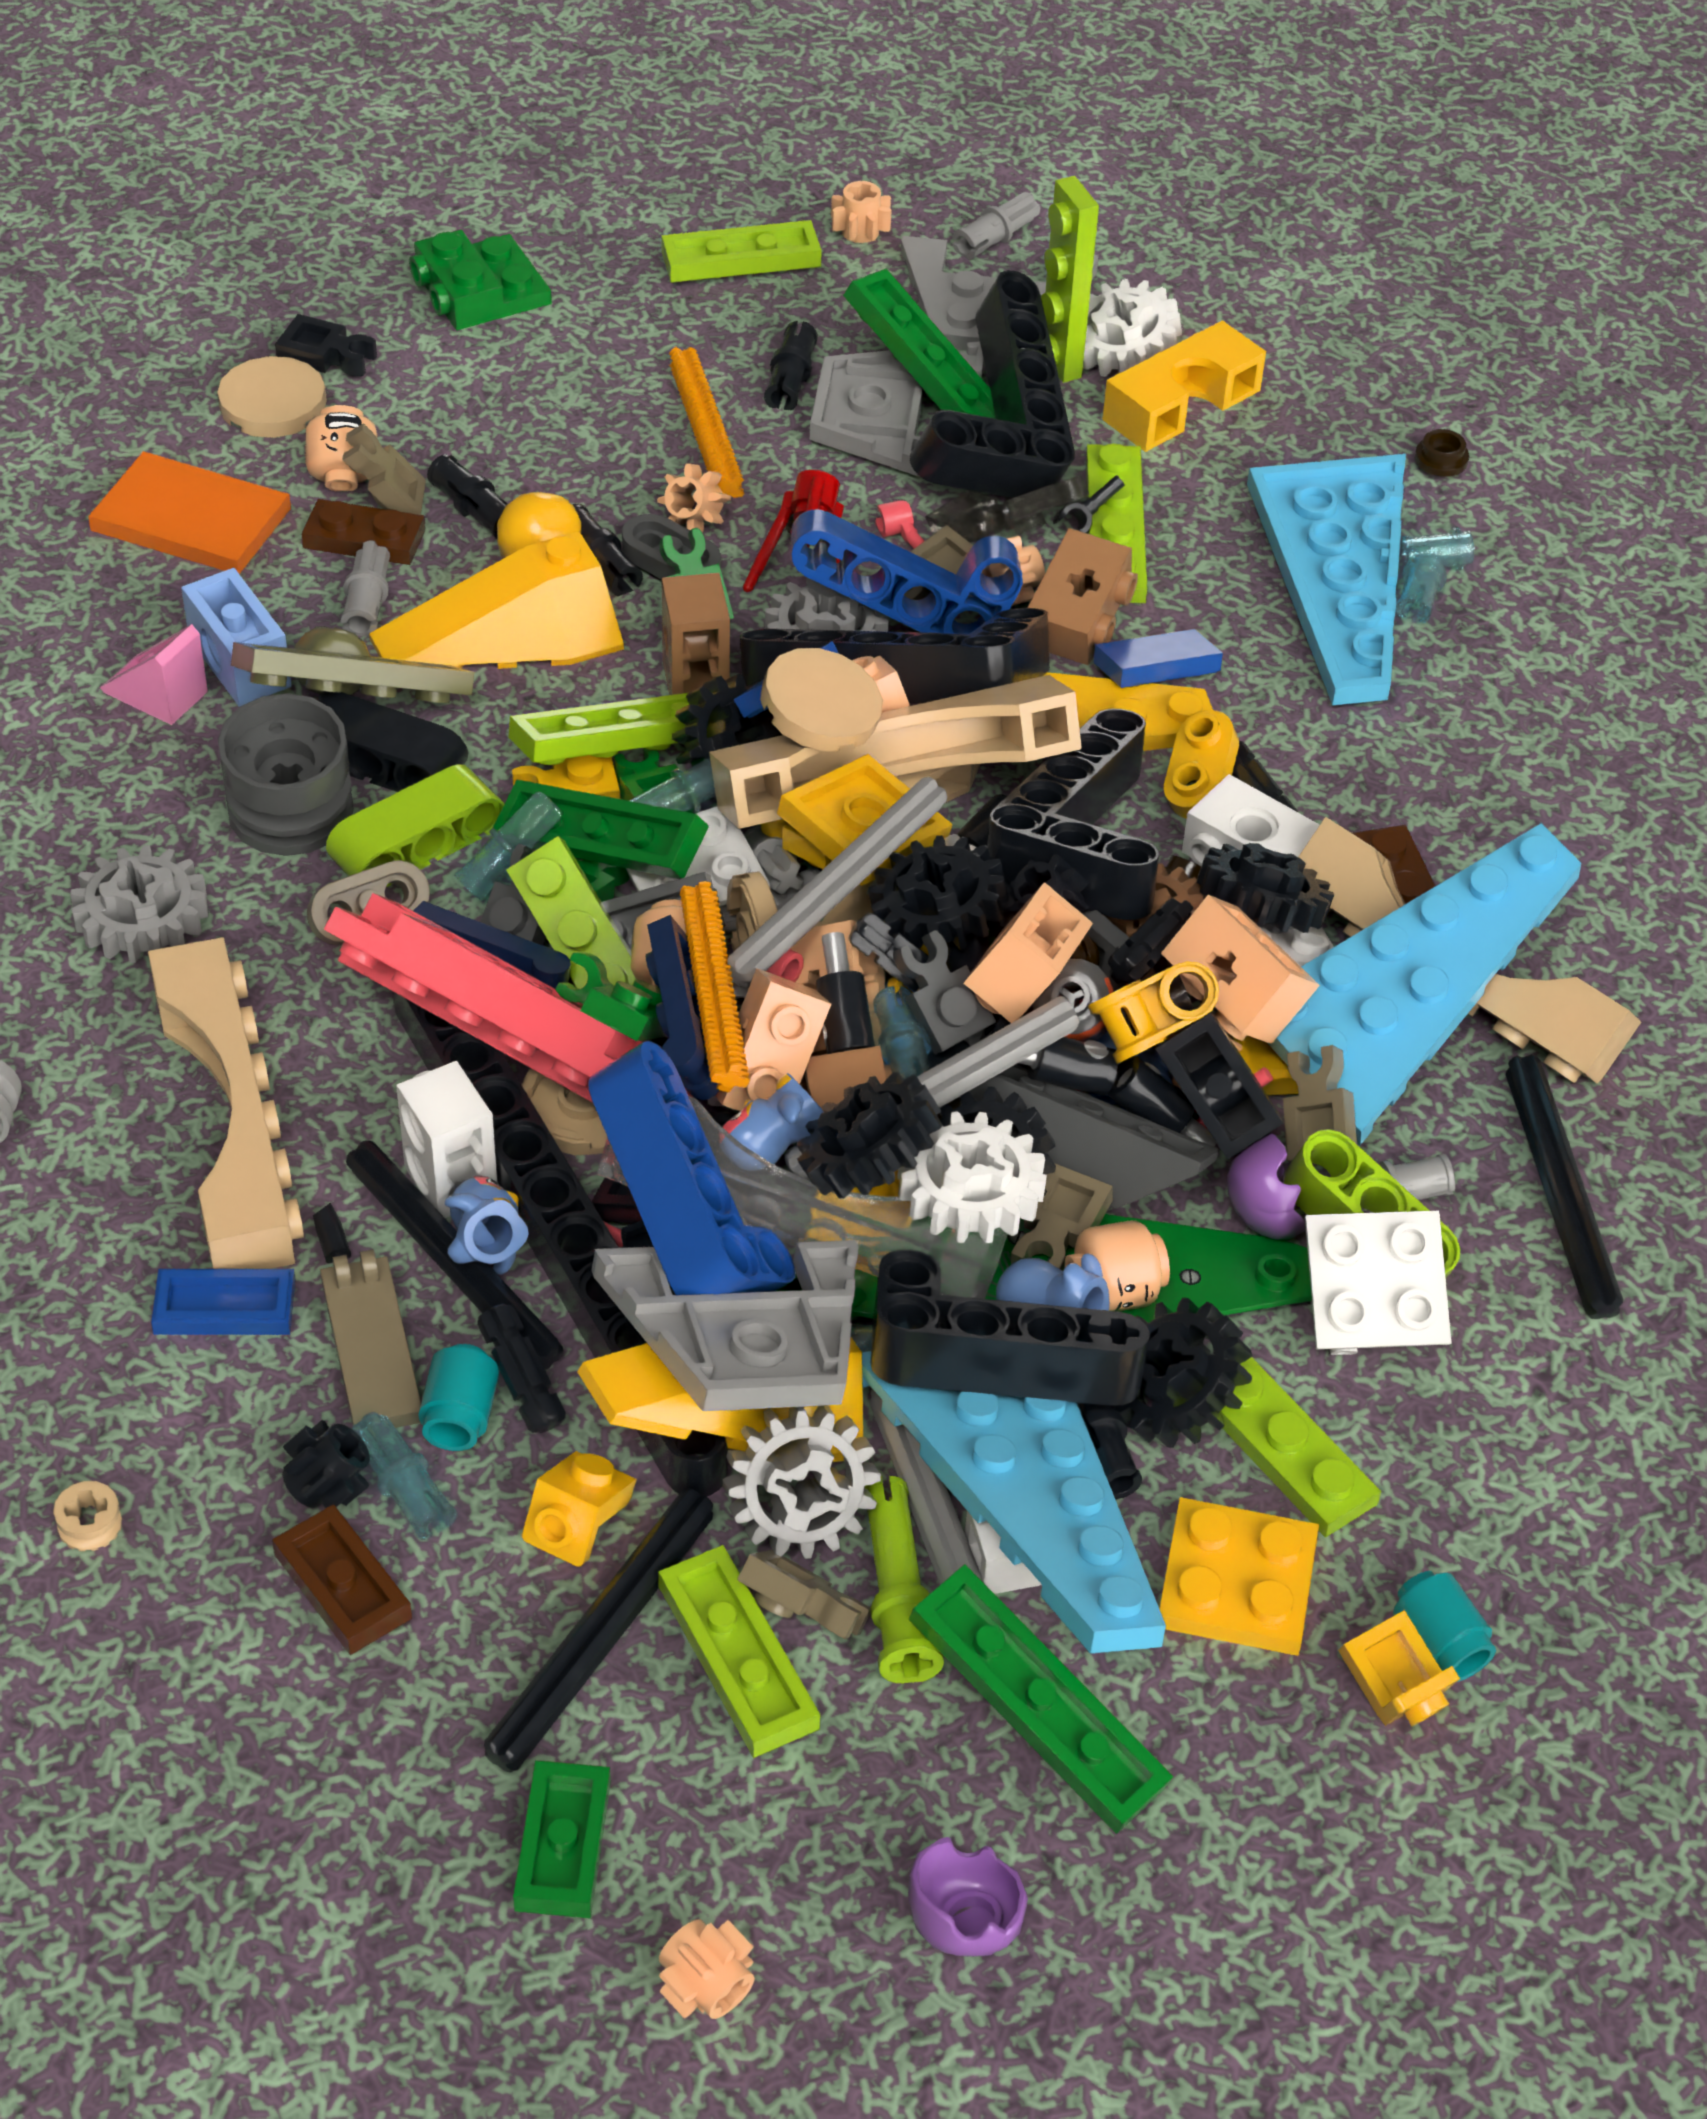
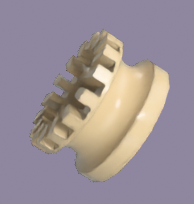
[53,1481,122,1551]

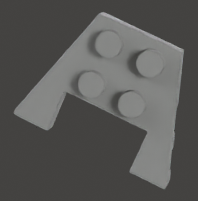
[901,236,1099,351]
[809,342,985,489]
[592,1240,859,1411]

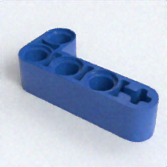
[790,509,1023,634]
[588,1041,795,1295]

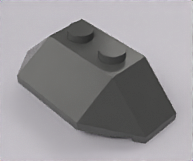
[969,1065,1220,1209]

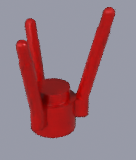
[743,469,844,592]

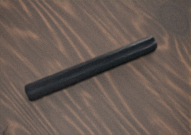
[1505,1054,1623,1319]
[346,1140,564,1370]
[484,1488,713,1772]

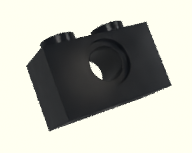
[1156,1013,1284,1159]

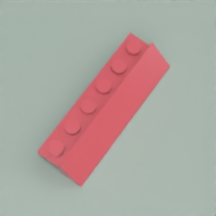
[324,893,694,1103]

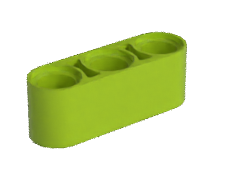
[326,764,504,887]
[1283,1129,1460,1278]

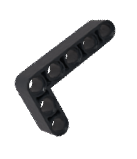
[910,270,1075,502]
[740,608,1050,703]
[987,709,1159,920]

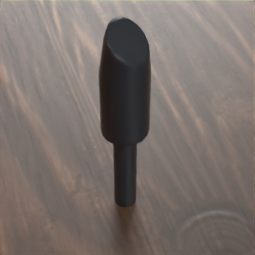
[313,1203,351,1264]

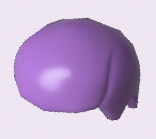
[1227,1133,1306,1240]
[908,1837,1028,1957]

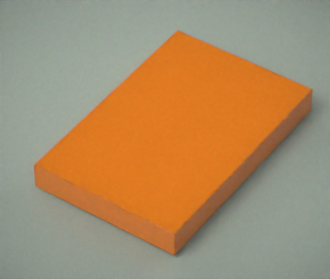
[88,451,291,574]

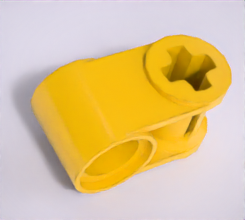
[1088,961,1219,1064]

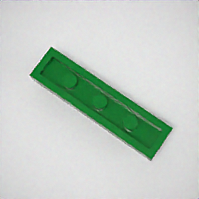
[843,268,996,419]
[491,780,709,879]
[909,1564,1174,1834]

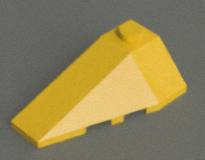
[369,531,624,669]
[577,1337,863,1462]

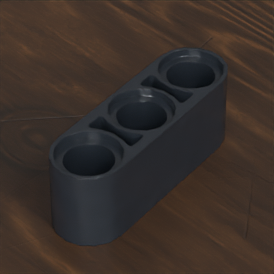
[316,691,469,792]

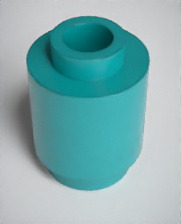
[419,1344,499,1451]
[1393,1571,1496,1682]

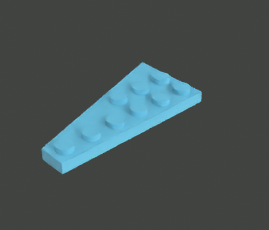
[1247,454,1406,706]
[1268,823,1581,1146]
[862,1351,1166,1654]

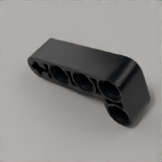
[870,1249,1150,1406]

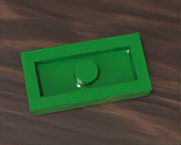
[513,1760,611,1919]

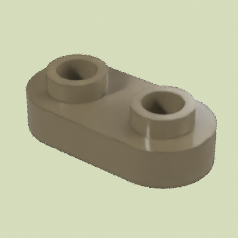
[307,861,430,945]

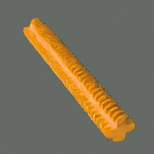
[669,347,745,498]
[679,881,750,1093]

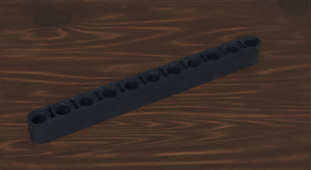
[392,991,727,1496]

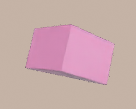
[100,624,208,725]

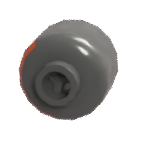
[1031,958,1114,1042]

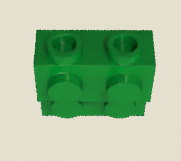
[409,229,552,331]

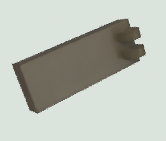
[320,1249,421,1435]

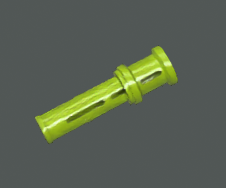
[864,1476,944,1684]

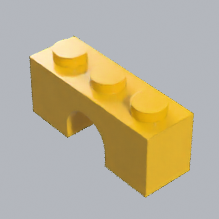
[1102,320,1266,452]

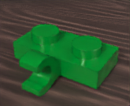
[555,952,667,1042]

